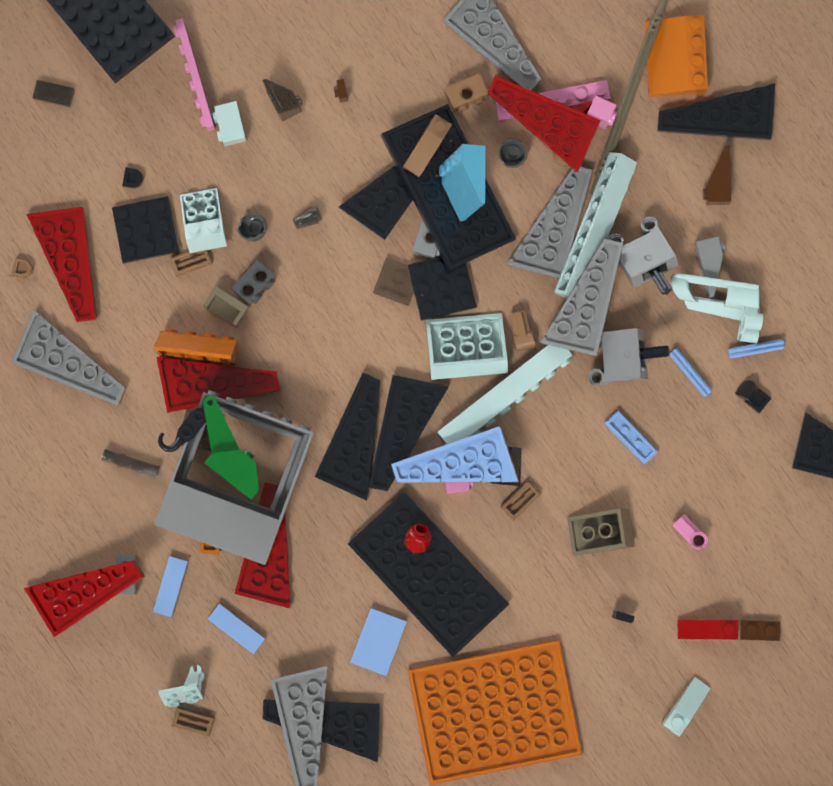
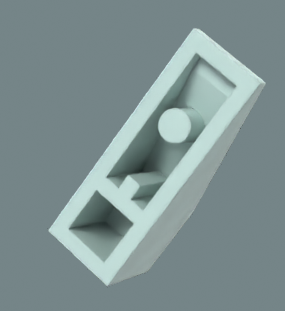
[661,677,711,736]

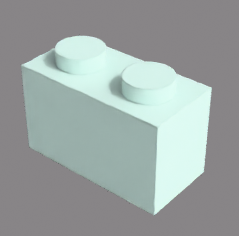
[212,101,246,147]

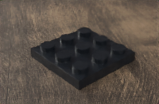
[112,196,179,264]
[408,257,477,321]

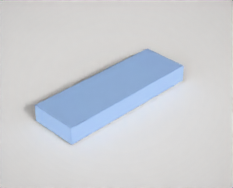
[604,411,658,465]
[153,556,188,617]
[208,604,265,654]

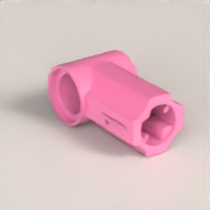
[672,514,708,550]

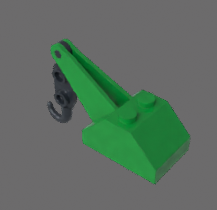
[158,396,259,499]

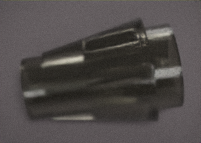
[293,206,323,229]

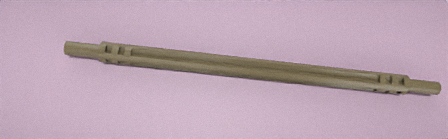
[590,0,668,195]

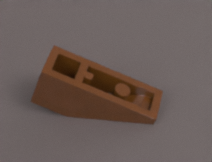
[702,145,731,205]

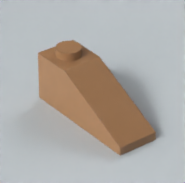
[403,115,452,177]

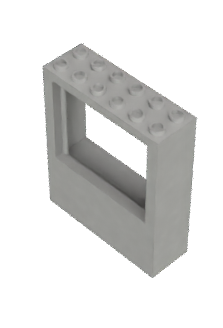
[154,390,314,565]

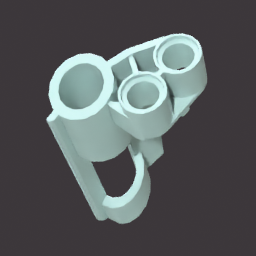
[671,272,763,344]

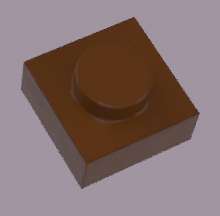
[334,79,347,103]

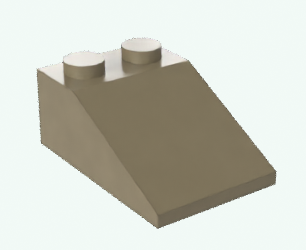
[567,508,635,556]

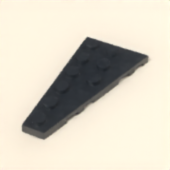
[657,83,775,141]
[315,373,380,501]

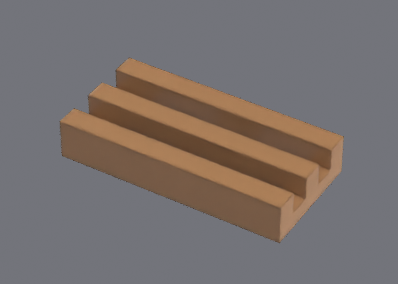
[170,250,212,277]
[500,481,541,521]
[172,707,215,737]

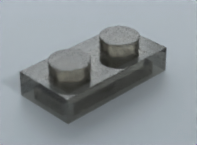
[32,80,75,108]

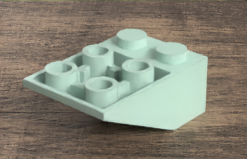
[180,188,227,253]

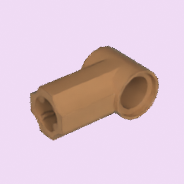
[510,311,535,352]

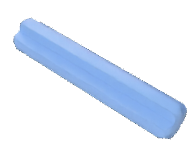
[728,339,785,359]
[670,348,712,397]

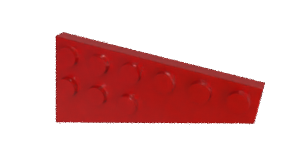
[488,75,601,173]
[156,357,280,413]
[24,560,145,637]

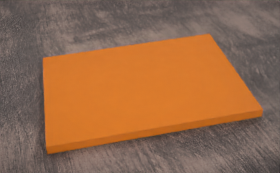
[408,640,583,785]

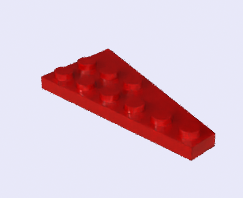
[26,207,97,323]
[234,482,291,609]

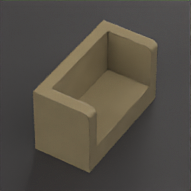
[204,286,249,328]

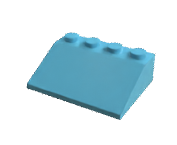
[439,144,485,221]

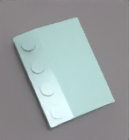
[426,313,508,380]

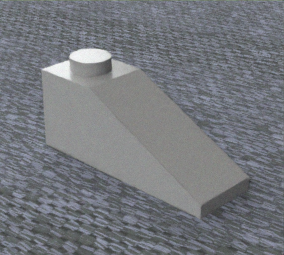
[694,237,725,299]

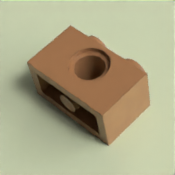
[444,73,488,113]

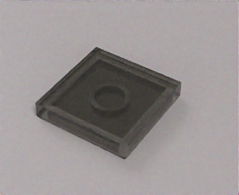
[373,257,414,307]

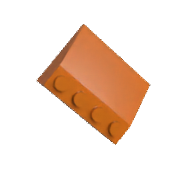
[645,15,708,97]
[153,329,238,365]

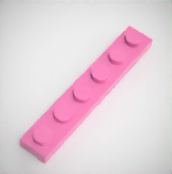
[174,18,215,132]
[495,80,611,121]

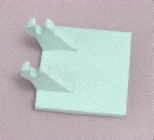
[158,665,205,707]

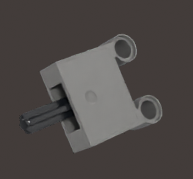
[607,217,678,295]
[588,328,670,387]

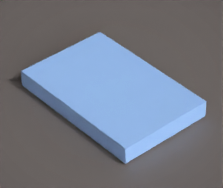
[350,608,407,676]

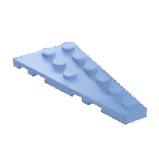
[391,426,519,483]

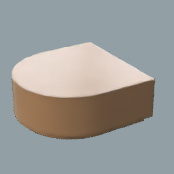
[11,257,33,279]

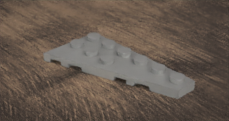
[443,0,541,91]
[507,167,593,279]
[540,239,623,356]
[12,310,126,406]
[271,666,328,786]

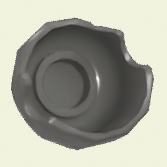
[499,139,528,168]
[237,213,267,242]

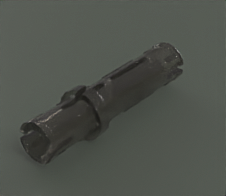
[101,449,160,478]

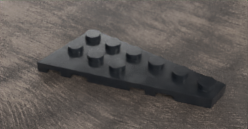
[338,165,413,240]
[369,375,449,492]
[791,412,833,479]
[263,699,380,763]

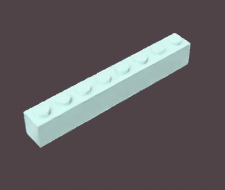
[554,152,637,299]
[437,345,572,445]

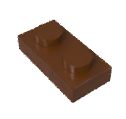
[740,620,780,641]

